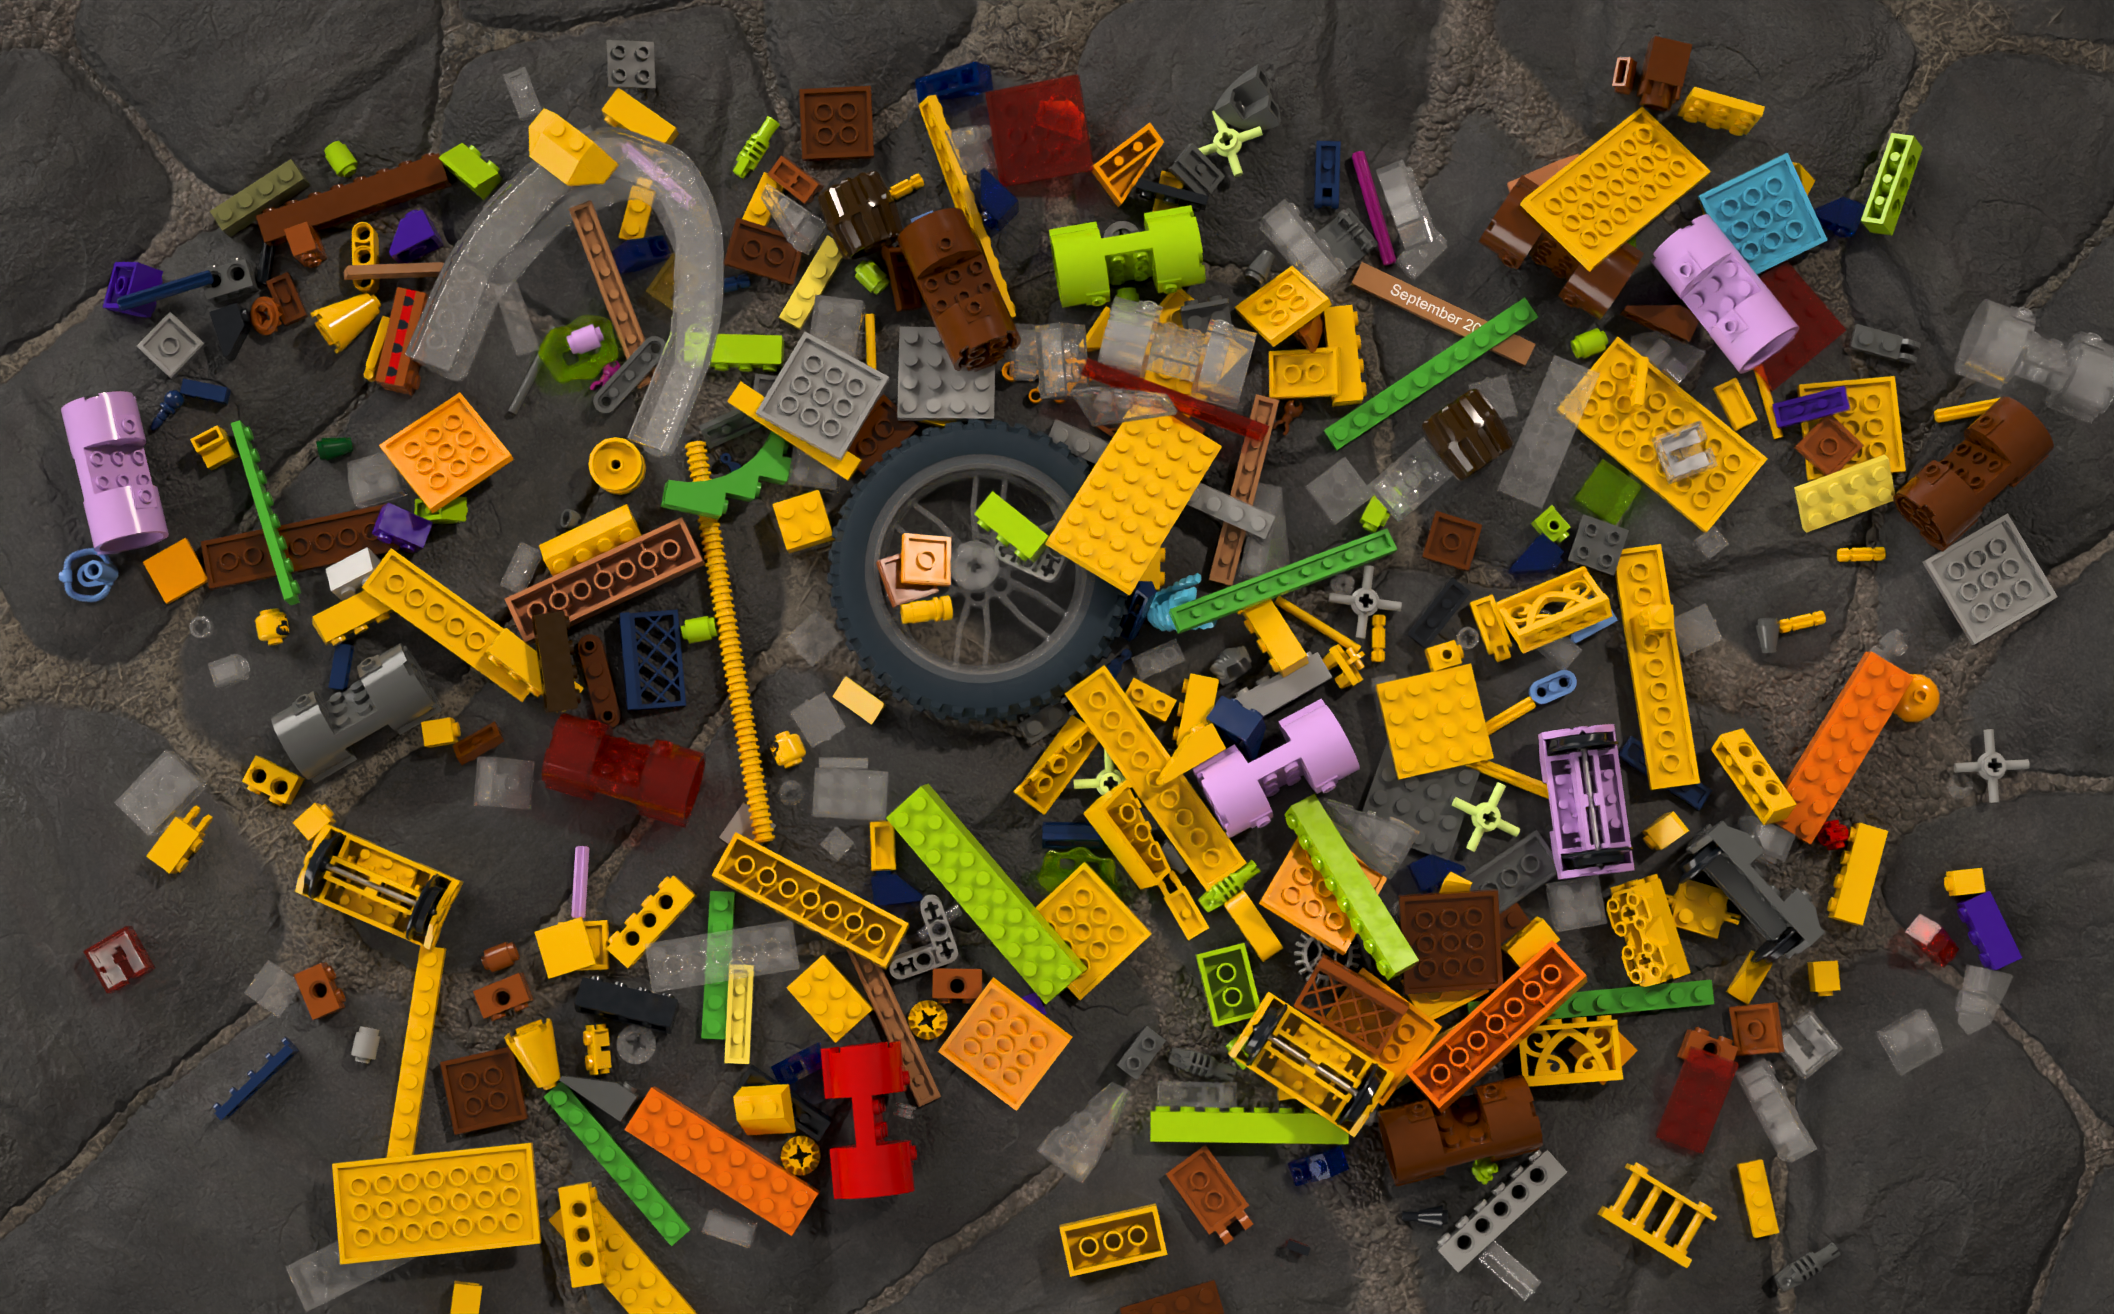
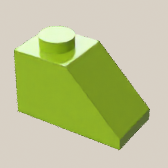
[414,497,468,524]

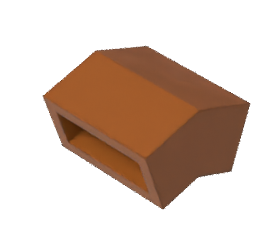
[1612,57,1637,95]

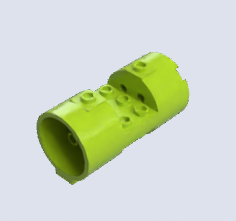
[1049,205,1206,308]

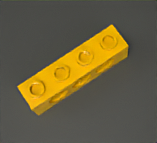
[1711,728,1797,825]
[606,876,697,968]
[558,1182,608,1288]

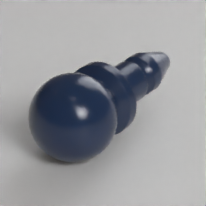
[151,390,184,431]

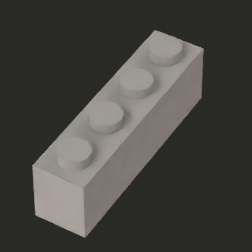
[1235,651,1332,717]

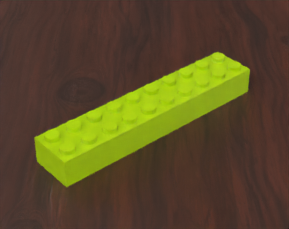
[886,784,1088,1004]

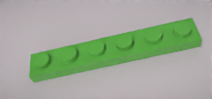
[701,891,736,1040]

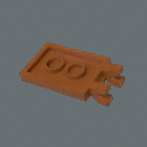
[1166,1145,1253,1245]

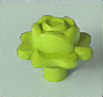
[1472,1157,1498,1185]

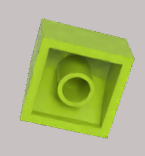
[439,143,502,200]

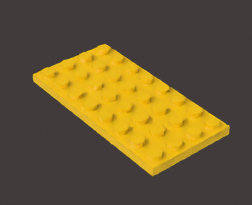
[1520,106,1711,272]
[1556,336,1768,533]
[1045,396,1222,595]
[332,1142,541,1265]

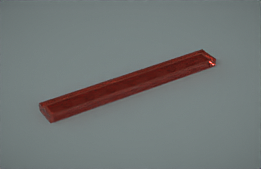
[1081,358,1269,442]

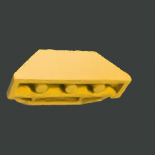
[529,108,619,186]

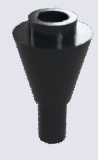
[1402,1205,1448,1230]

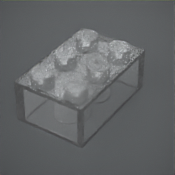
[1376,160,1435,252]
[1034,322,1091,400]
[1367,437,1454,523]
[114,749,209,837]
[812,767,890,821]

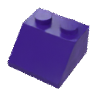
[389,209,444,264]
[102,262,163,317]

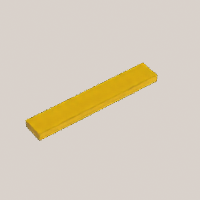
[727,381,862,481]

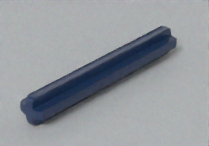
[117,270,214,311]

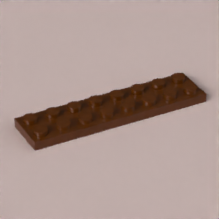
[201,503,402,590]

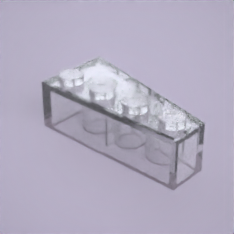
[1733,1058,1817,1163]

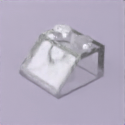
[347,452,407,508]
[473,757,535,810]
[1738,815,1796,866]
[1875,1009,1943,1076]

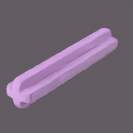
[571,846,589,918]

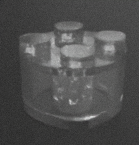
[950,541,1000,593]

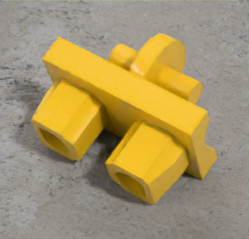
[1322,644,1365,689]

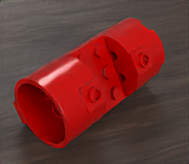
[821,1041,917,1199]

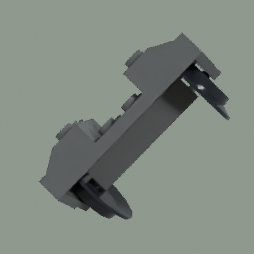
[1679,821,1825,964]

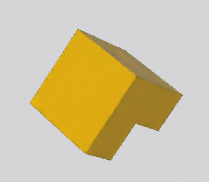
[190,425,239,470]

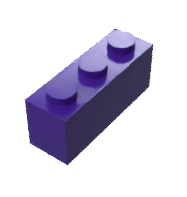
[1956,891,2022,970]

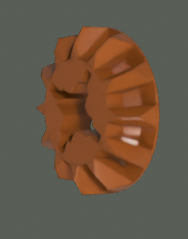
[250,296,283,335]

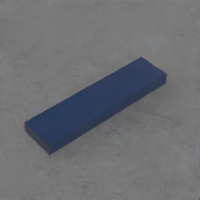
[1618,736,1713,811]

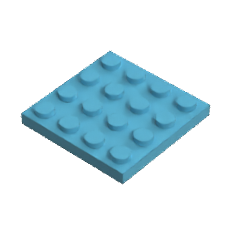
[1698,153,1827,274]

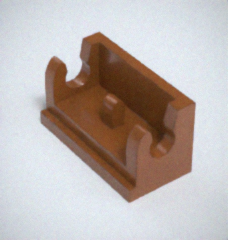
[767,155,824,204]

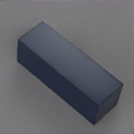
[180,378,231,405]
[328,644,354,691]

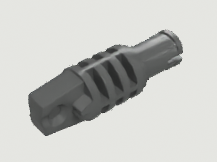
[1168,1047,1237,1082]
[1774,1242,1841,1291]

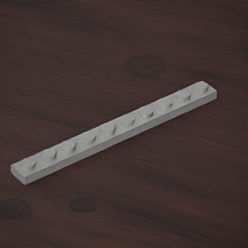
[1049,419,1276,539]

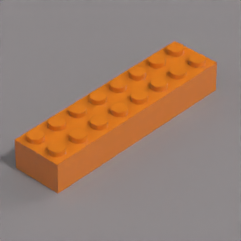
[1773,651,1914,845]
[1406,940,1588,1113]
[625,1086,820,1236]

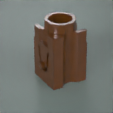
[1636,36,1693,112]

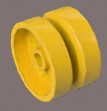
[588,437,646,495]

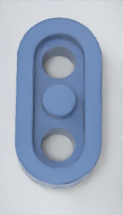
[1529,670,1577,704]

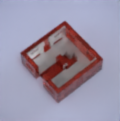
[83,926,155,994]

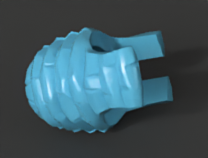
[1146,573,1218,632]

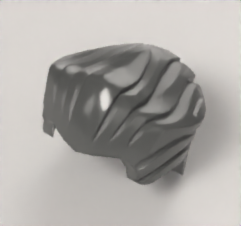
[1209,646,1252,686]

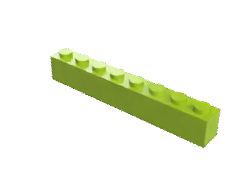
[1284,794,1419,981]
[1150,1106,1349,1144]

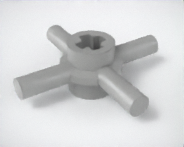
[1328,566,1402,639]
[1954,729,2029,803]

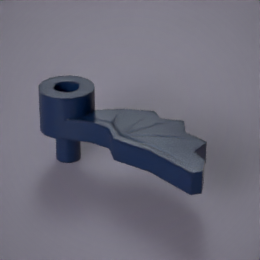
[719,453,741,473]
[1107,649,1133,680]

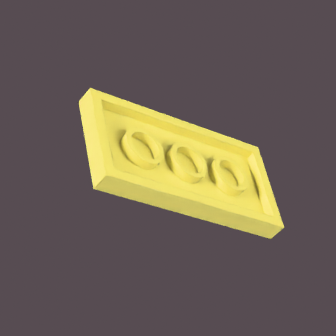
[1794,455,1895,533]

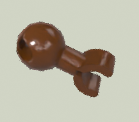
[1272,399,1303,436]

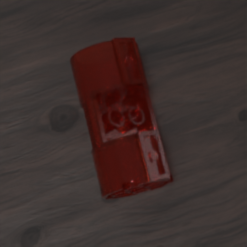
[542,713,706,828]

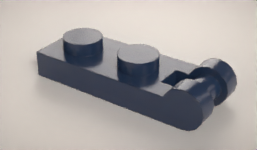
[1314,141,1341,209]

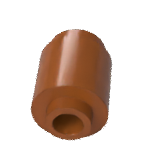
[481,941,520,973]

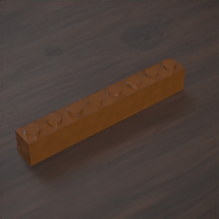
[256,153,452,247]

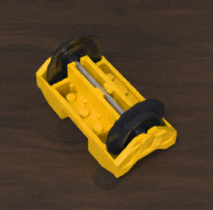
[295,824,463,950]
[1228,992,1395,1137]

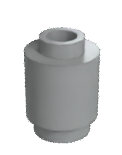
[351,1026,381,1063]

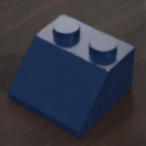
[1206,696,1266,761]

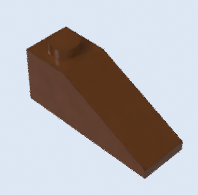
[1620,305,1699,346]

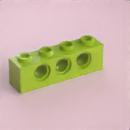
[1861,133,1923,236]

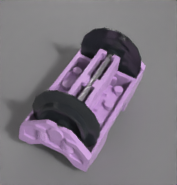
[1538,724,1634,880]

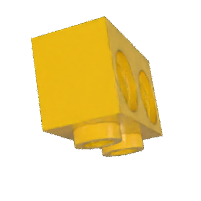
[1125,678,1177,724]
[242,755,304,806]

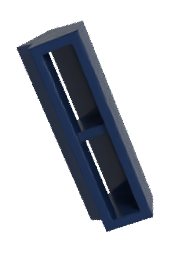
[1120,581,1157,642]
[1042,822,1104,849]

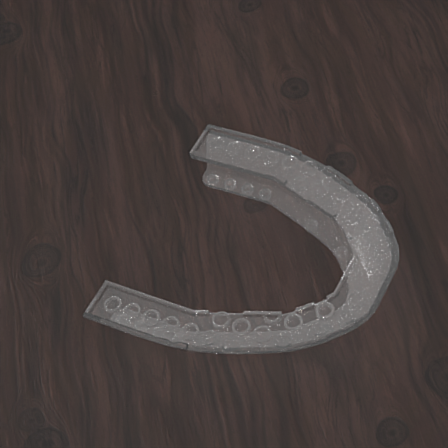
[404,127,724,459]

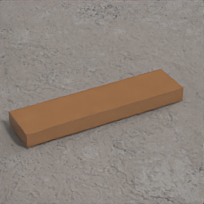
[344,262,445,280]

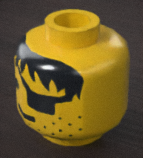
[255,608,290,645]
[770,731,806,769]

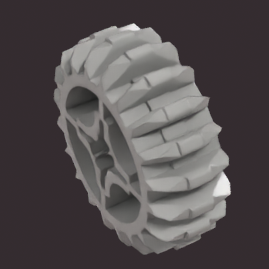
[1294,933,1360,987]

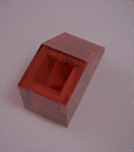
[1905,914,1959,968]

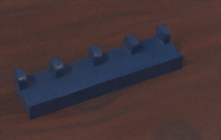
[213,1037,299,1121]

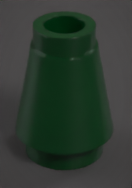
[316,437,354,461]

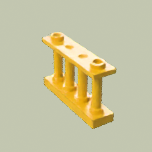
[1598,1162,1717,1268]

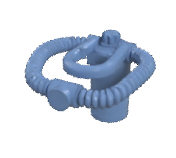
[59,547,118,602]

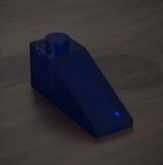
[915,61,993,103]

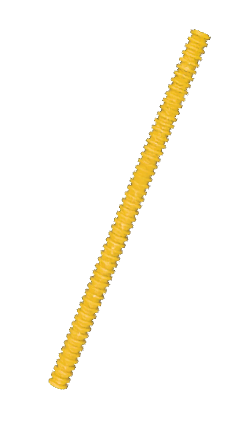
[685,441,775,843]

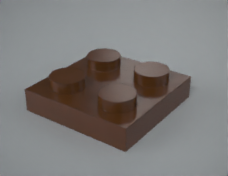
[1421,511,1482,572]

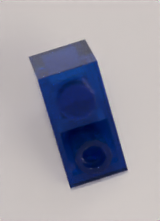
[1814,197,1866,238]
[612,235,672,274]
[1407,854,1466,894]
[1288,1145,1349,1186]

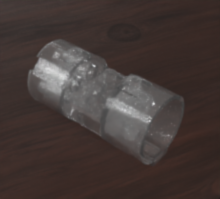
[1096,296,1257,410]
[1954,299,2114,423]

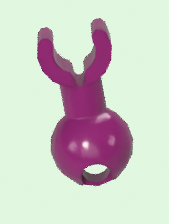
[590,360,621,391]

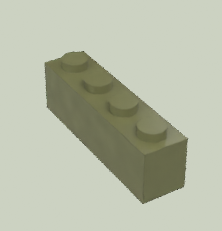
[210,159,311,237]

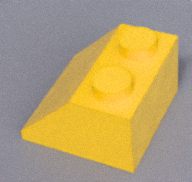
[733,1084,796,1135]

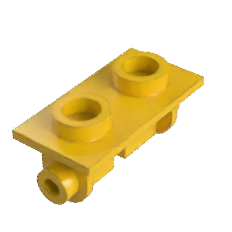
[583,1024,612,1075]

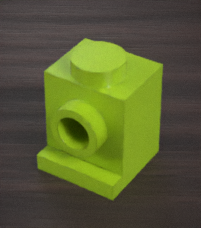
[1359,493,1396,533]
[1531,505,1570,545]

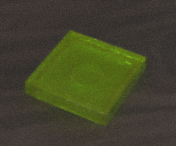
[1575,459,1642,525]

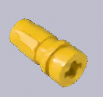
[900,595,953,624]

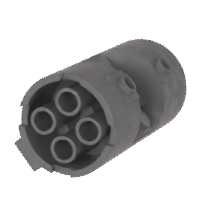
[271,643,443,784]

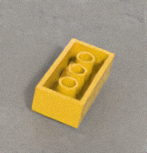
[1059,1203,1167,1277]

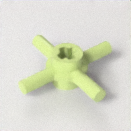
[1198,110,1263,177]
[1073,749,1126,795]
[1452,782,1520,852]

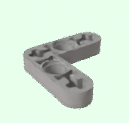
[995,542,1069,583]
[889,894,958,979]

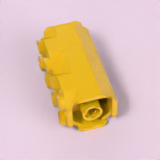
[1607,874,1691,987]

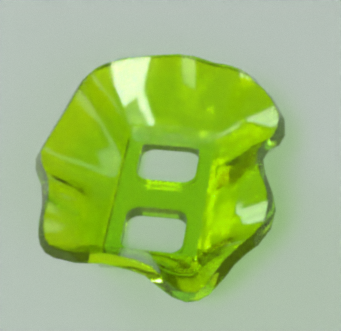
[538,315,618,384]
[1037,847,1118,893]

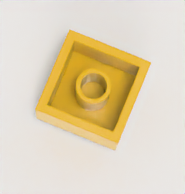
[773,490,835,554]

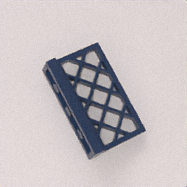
[619,609,686,712]

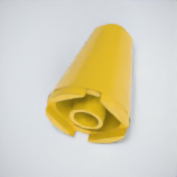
[311,292,381,354]
[504,1018,560,1090]

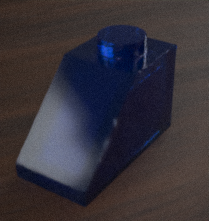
[1507,533,1564,575]
[871,870,924,906]
[771,1042,822,1085]

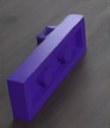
[1772,386,1851,429]

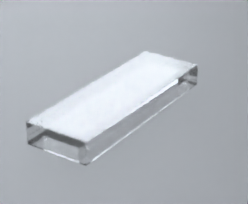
[493,280,540,357]

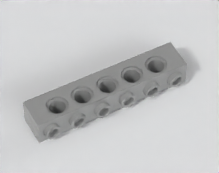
[1436,1148,1567,1272]

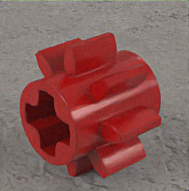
[1818,819,1849,851]

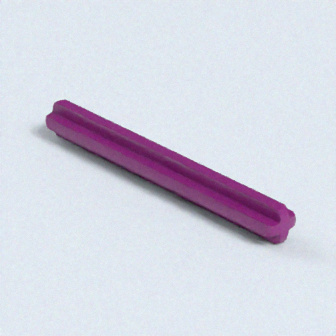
[1352,151,1396,266]

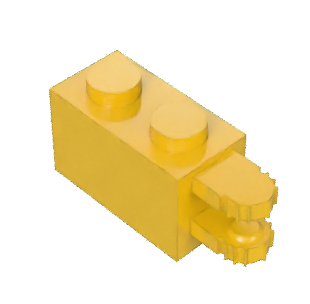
[146,805,213,874]

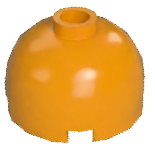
[1893,674,1940,722]

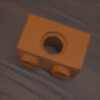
[284,221,327,268]
[294,963,346,1020]
[932,968,983,1003]
[473,973,533,1021]
[1677,1027,1738,1075]

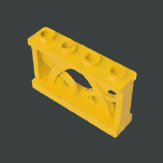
[1496,566,1613,654]
[1519,1015,1623,1086]

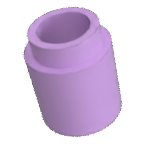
[566,324,604,354]

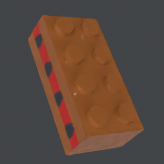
[375,287,437,395]

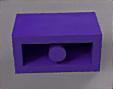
[372,503,433,553]

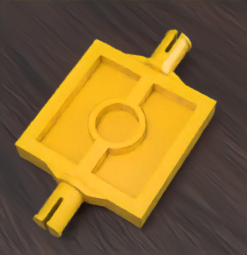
[1665,880,1741,939]

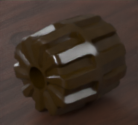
[818,171,904,260]
[1422,389,1514,481]

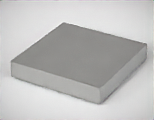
[137,312,206,380]

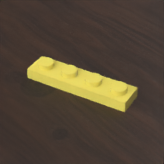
[779,235,844,330]
[725,964,754,1064]

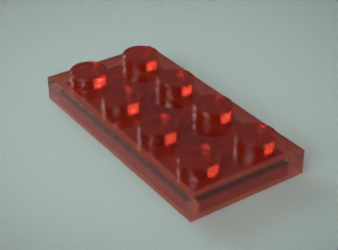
[1655,1046,1739,1154]

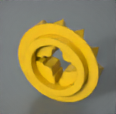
[908,1000,948,1040]
[781,1136,820,1175]

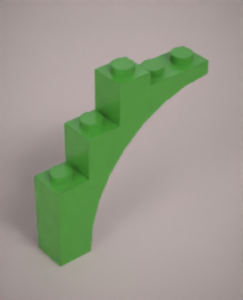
[661,431,794,520]

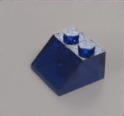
[980,168,1019,232]

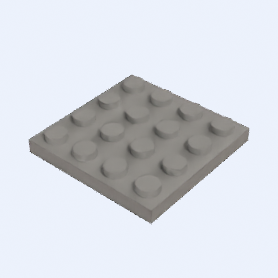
[897,327,995,422]
[756,332,890,461]
[1922,513,2058,645]

